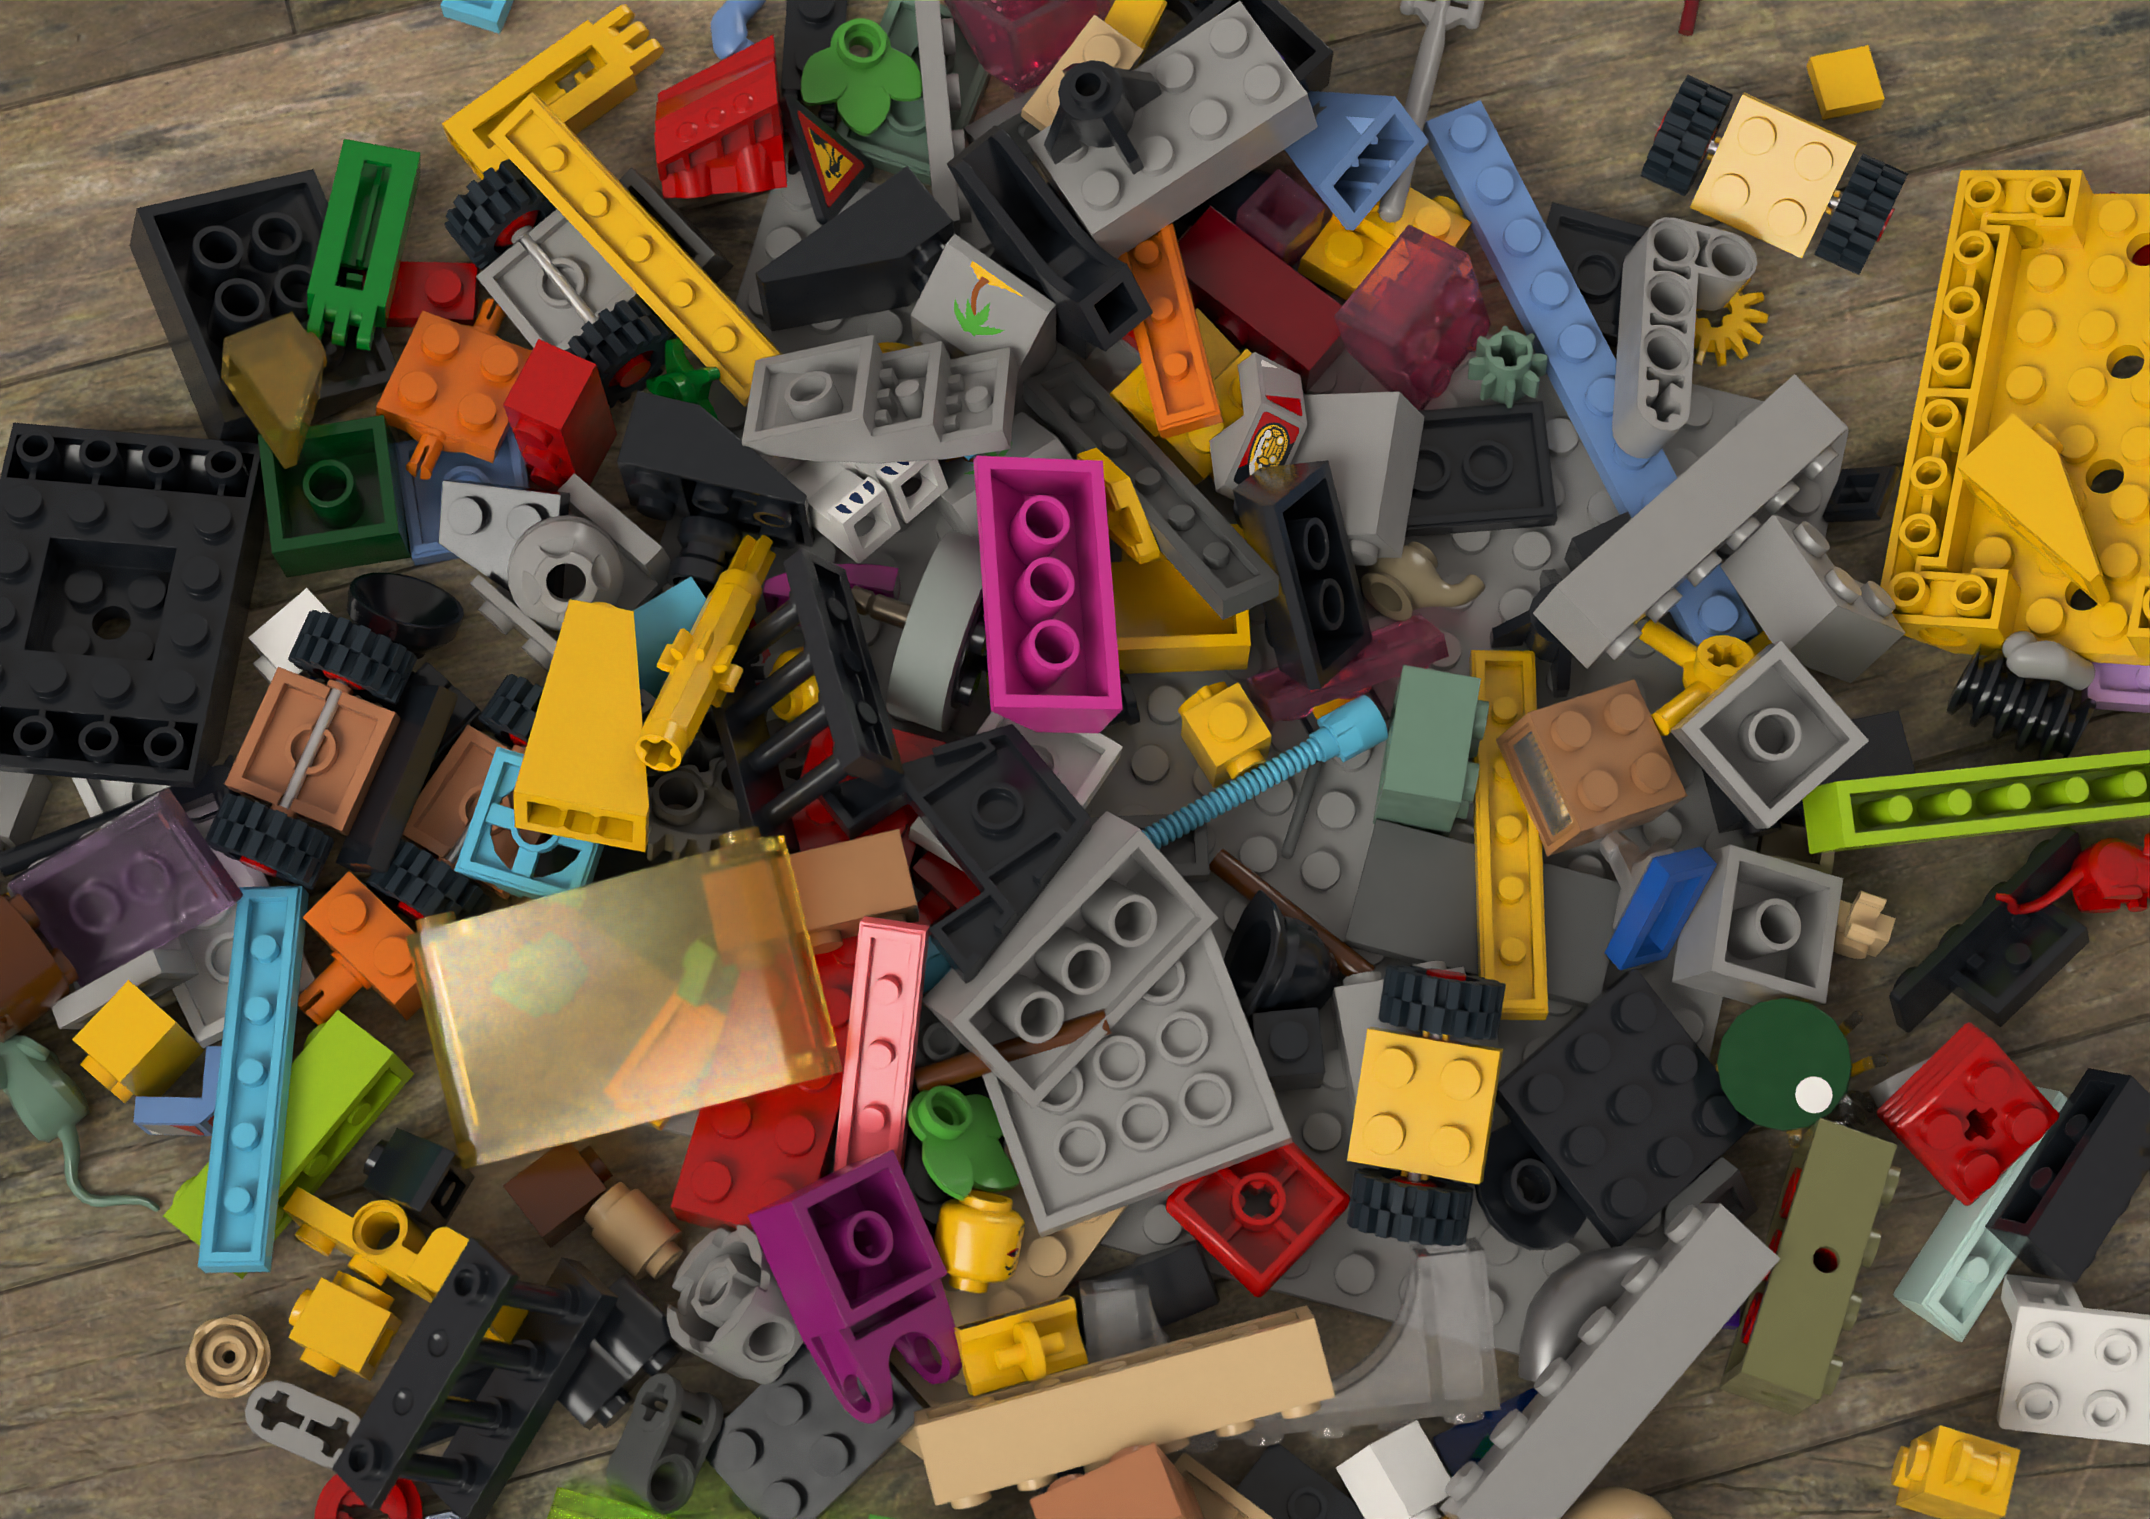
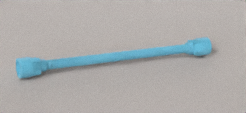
[923,694,1388,993]

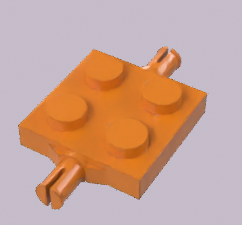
[376,299,532,480]

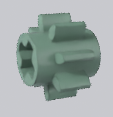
[1468,326,1548,408]

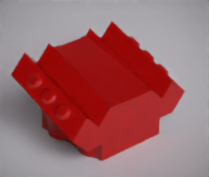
[654,34,787,199]

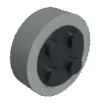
[852,529,988,732]

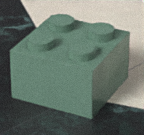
[1372,665,1489,837]

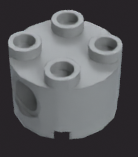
[666,1225,803,1385]

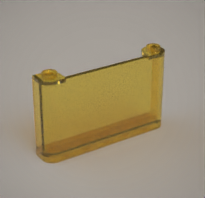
[405,827,843,1170]

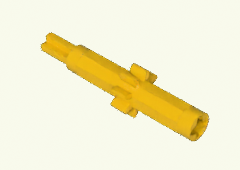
[635,534,777,771]

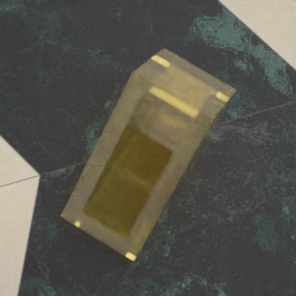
[221,312,327,469]

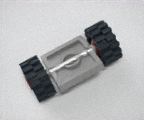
[445,159,678,408]

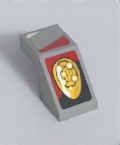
[1209,352,1307,500]

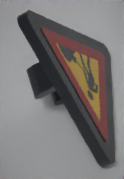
[779,95,874,226]

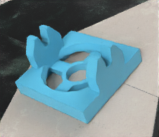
[455,747,604,911]

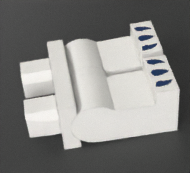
[759,454,949,564]

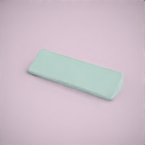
[1893,1086,2068,1342]

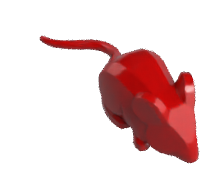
[1995,832,2150,915]

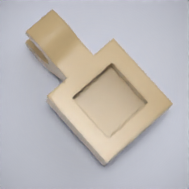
[1833,890,1896,959]

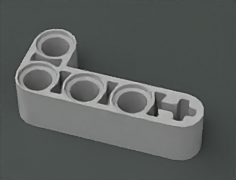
[1612,217,1757,459]

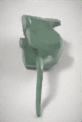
[0,1035,160,1212]

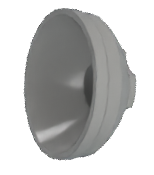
[507,515,624,632]

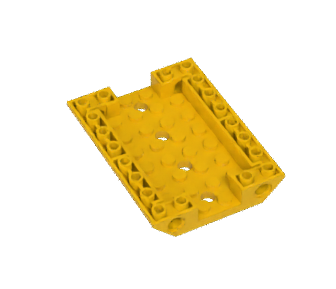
[1880,170,2150,666]

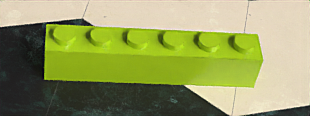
[1802,750,2150,854]

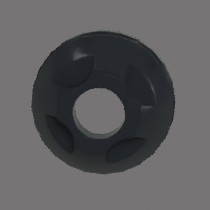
[347,572,464,659]

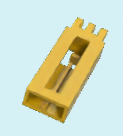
[442,4,664,180]

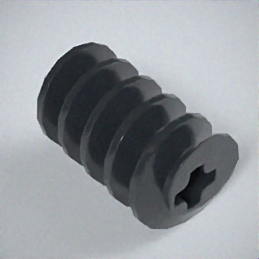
[1947,643,2096,761]

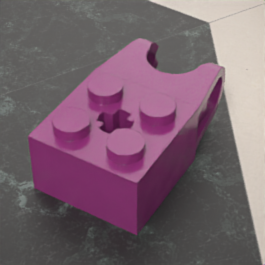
[748,1150,962,1424]

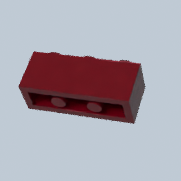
[1178,206,1356,394]

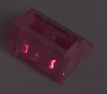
[1334,225,1491,410]

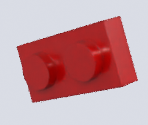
[356,261,480,327]

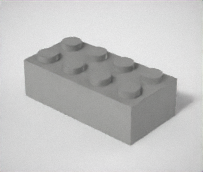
[1027,1,1318,259]

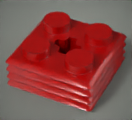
[1877,1023,2059,1206]
[1166,1142,1350,1298]

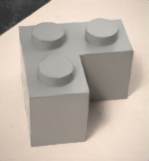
[1720,514,1905,683]

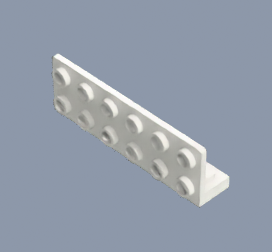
[1996,1274,2150,1445]

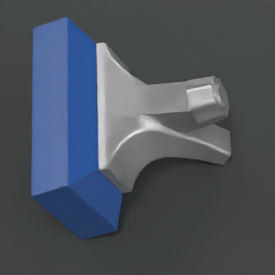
[1599,830,1717,970]

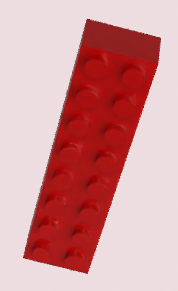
[670,727,946,1233]

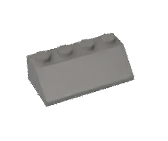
[922,811,1218,1109]

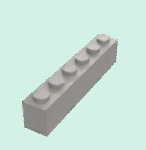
[1533,374,1848,669]
[1439,1203,1780,1519]

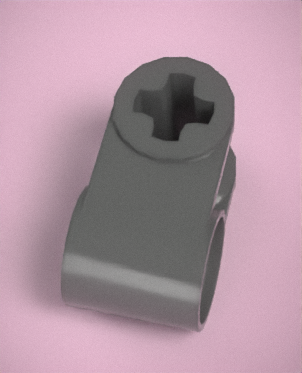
[607,1373,723,1514]

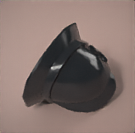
[1223,890,1339,1019]

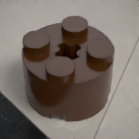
[0,893,79,1043]

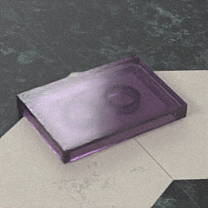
[7,787,243,988]

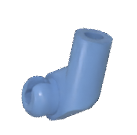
[710,0,766,60]

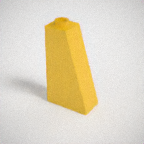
[513,599,649,852]

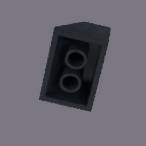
[1233,460,1373,690]

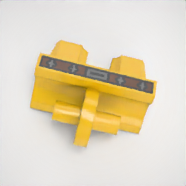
[954,1295,1088,1396]

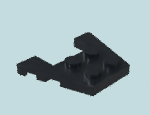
[818,723,1092,984]

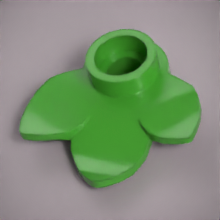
[800,18,922,136]
[907,1086,1019,1200]

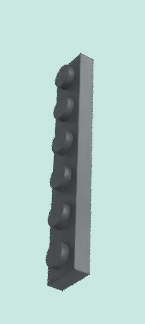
[1023,360,1279,620]

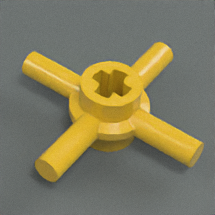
[1639,619,1772,736]

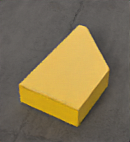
[1076,448,1159,564]

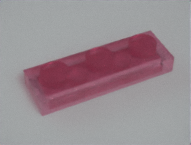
[1246,613,1449,722]

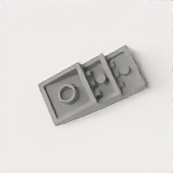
[742,335,1018,463]

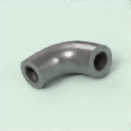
[1518,1246,1659,1382]

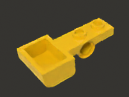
[283,1187,529,1343]

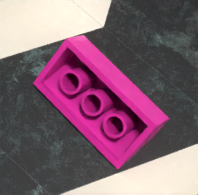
[973,456,1123,733]

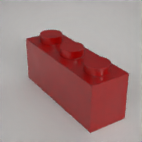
[503,339,617,491]

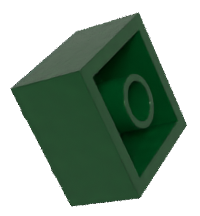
[258,415,411,577]

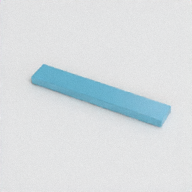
[198,886,309,1273]

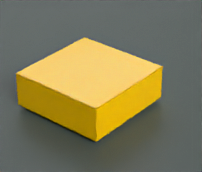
[1806,45,1885,120]

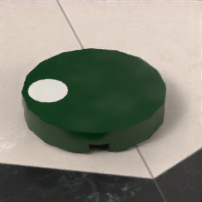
[1717,998,1853,1132]

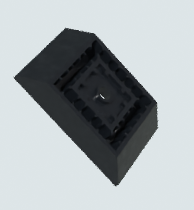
[0,423,265,788]

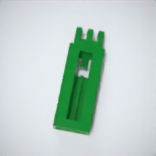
[306,139,421,351]

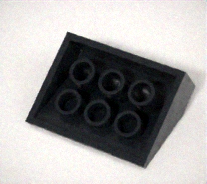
[130,169,396,443]

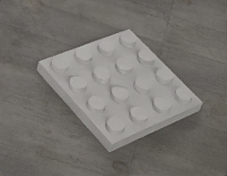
[982,893,1293,1237]

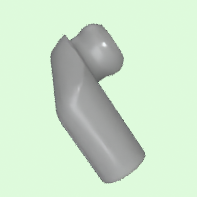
[2002,631,2095,690]

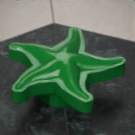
[646,337,720,421]

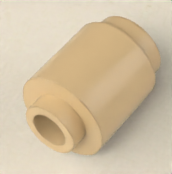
[584,1182,683,1280]

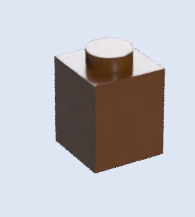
[503,1137,613,1248]

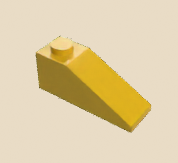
[1957,413,2111,607]

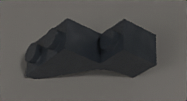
[947,125,1153,352]

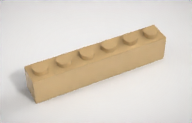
[914,1305,1335,1509]

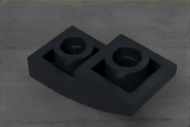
[1065,1240,1220,1352]

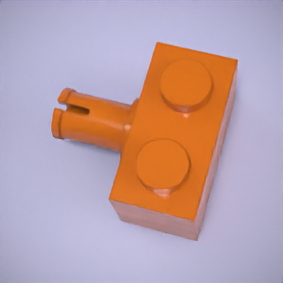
[297,871,452,1026]

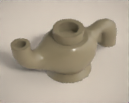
[1354,542,1485,621]

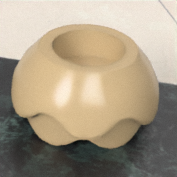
[185,1314,271,1399]

